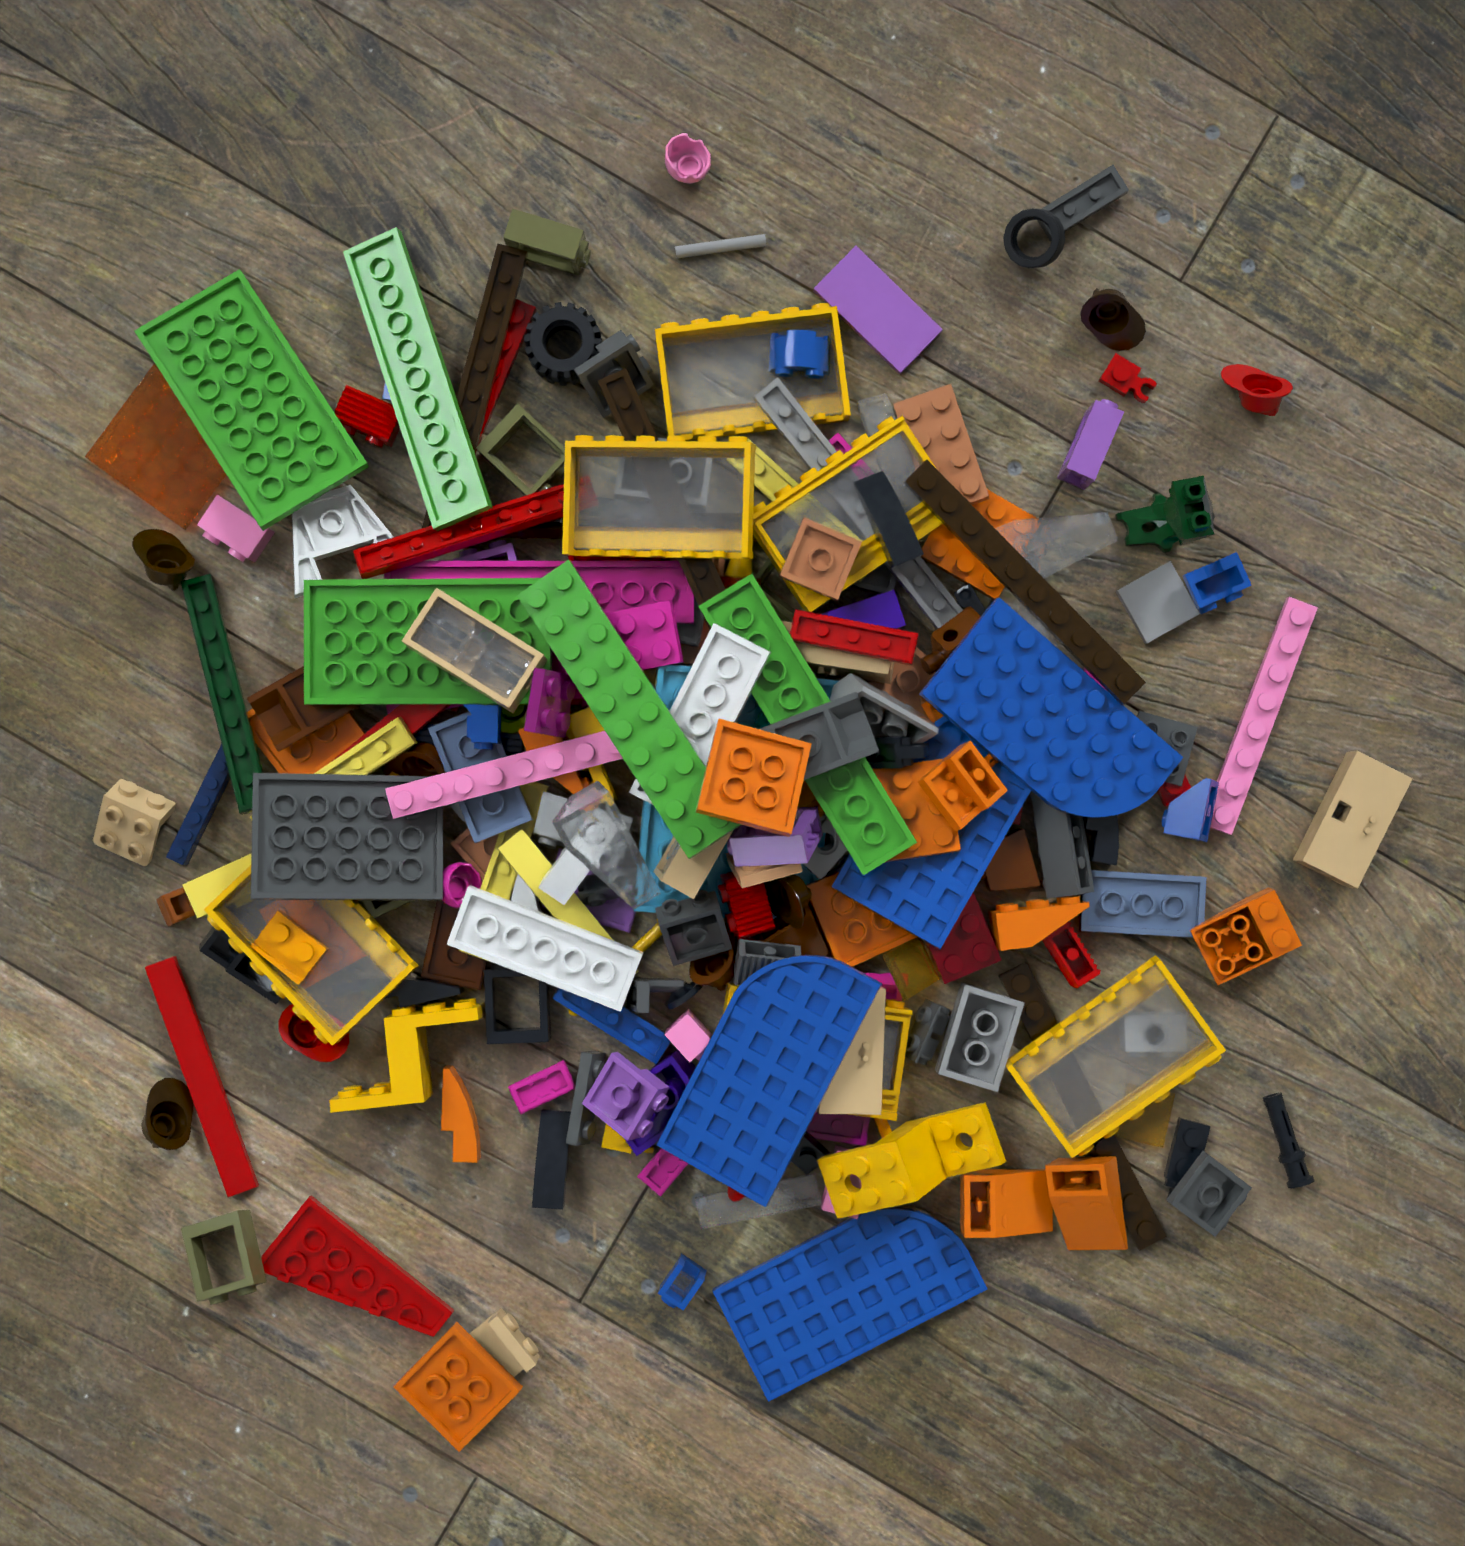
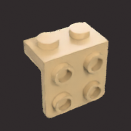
[93,779,176,866]
[469,1308,540,1377]

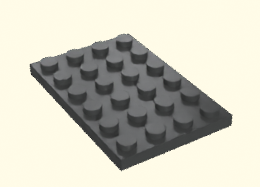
[251,773,443,901]

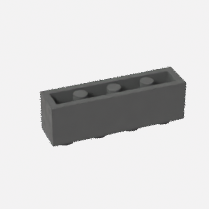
[1029,791,1094,899]

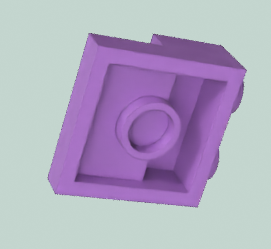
[582,1052,669,1141]

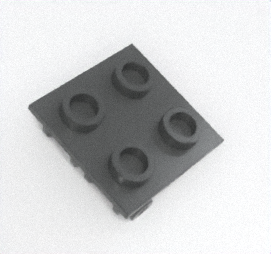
[1137,711,1198,786]

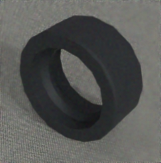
[1003,208,1065,268]

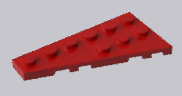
[261,1195,454,1337]

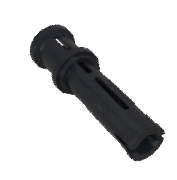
[1263,1092,1315,1189]

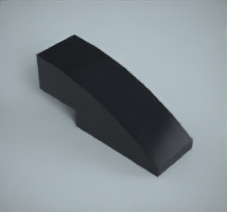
[854,471,924,568]
[1083,815,1119,865]
[199,927,281,1004]
[532,1109,571,1210]

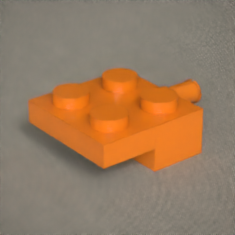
[918,740,1008,832]

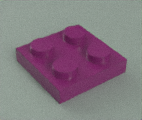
[524,668,576,738]

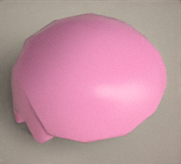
[665,133,711,184]

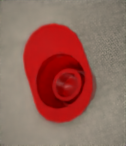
[1221,364,1293,416]
[278,1004,350,1062]

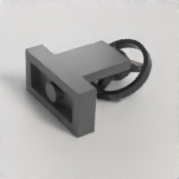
[627,977,703,1013]

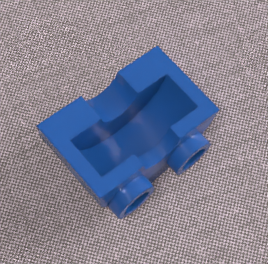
[769,330,831,379]
[1182,552,1252,614]

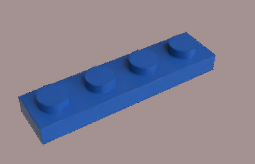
[552,988,670,1064]

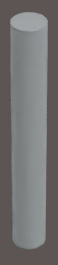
[675,234,766,259]

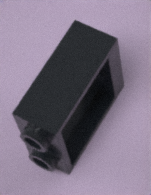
[484,963,551,1044]

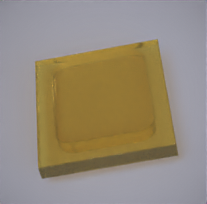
[883,937,940,1000]
[1115,1082,1175,1148]

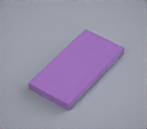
[813,246,943,375]

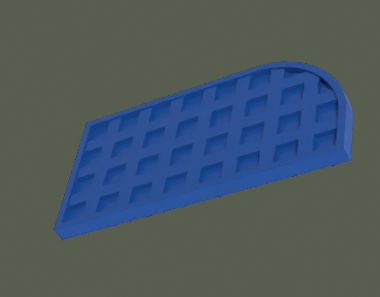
[919,597,1183,817]
[832,716,1031,950]
[657,955,882,1208]
[712,1207,987,1402]

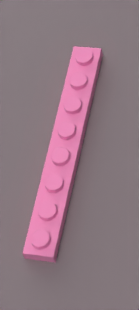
[1210,597,1318,835]
[385,731,623,819]

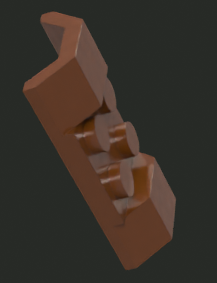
[247,666,360,752]

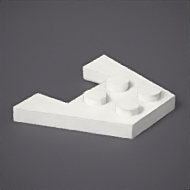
[292,485,394,598]

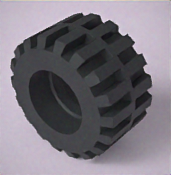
[524,302,603,386]

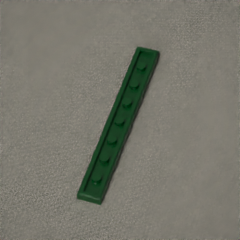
[181,574,263,815]

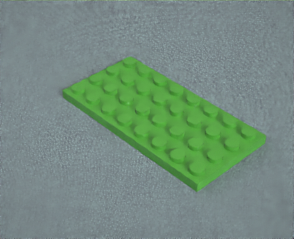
[134,269,369,531]
[304,578,552,705]

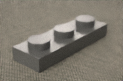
[1037,165,1129,241]
[566,1051,606,1146]

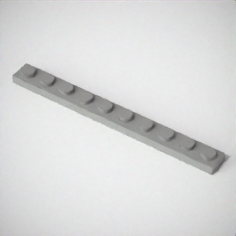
[753,377,963,629]

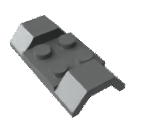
[760,692,879,781]

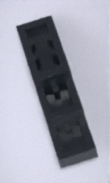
[332,977,464,1008]

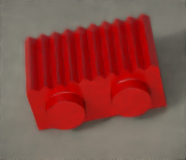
[334,385,400,448]
[717,872,775,939]
[1042,922,1101,988]

